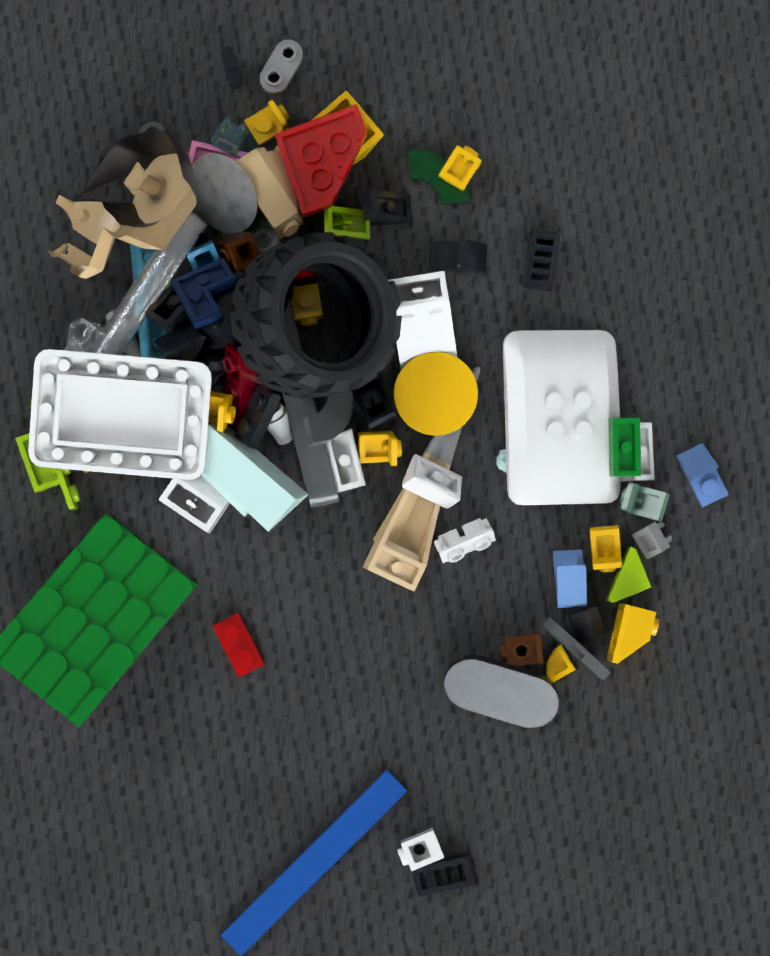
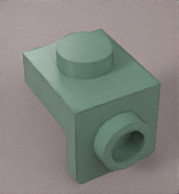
[620,482,670,522]

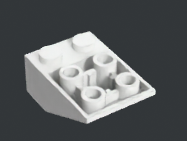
[388,271,457,370]
[159,475,230,533]

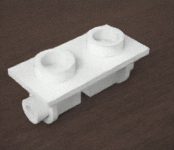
[433,518,496,563]

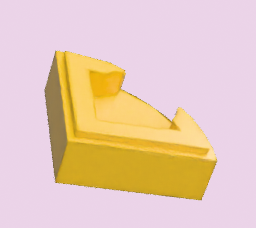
[546,644,576,682]

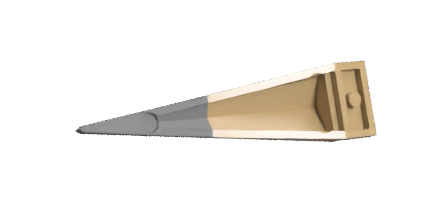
[363,367,480,592]

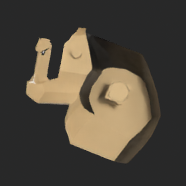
[46,131,197,279]

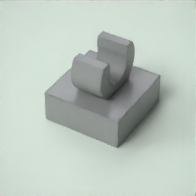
[632,522,673,559]

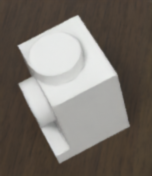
[397,827,444,871]

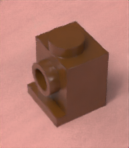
[216,232,260,271]
[499,633,544,666]

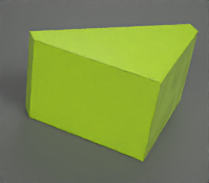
[324,206,370,240]
[605,547,651,603]

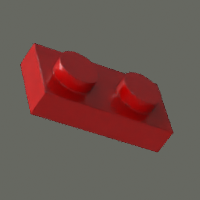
[212,613,265,678]

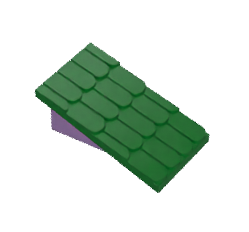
[0,513,198,727]

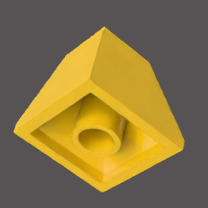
[606,604,659,664]

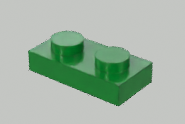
[608,418,641,477]

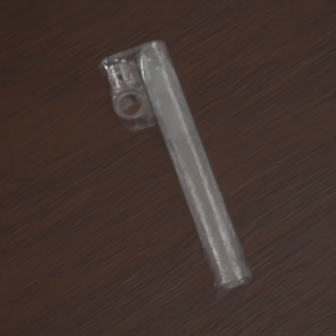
[64,212,207,355]

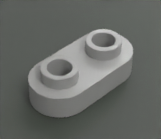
[260,40,303,95]

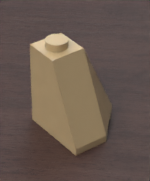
[235,146,303,239]

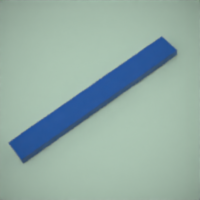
[220,770,407,956]

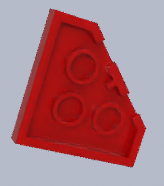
[275,104,368,217]

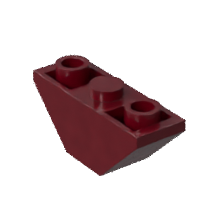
[223,344,269,432]

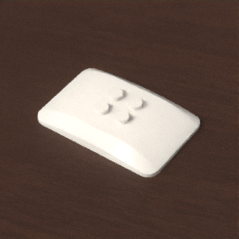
[503,330,621,505]
[28,349,212,480]

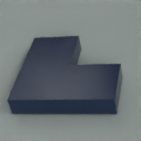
[171,258,237,329]

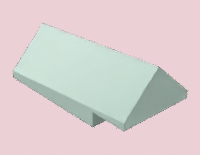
[201,423,308,532]

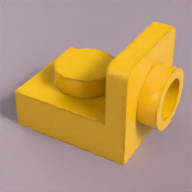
[244,99,290,147]
[438,145,482,191]
[292,283,323,326]

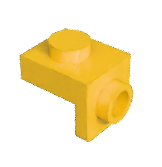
[208,391,236,432]
[358,431,402,466]
[590,525,622,572]

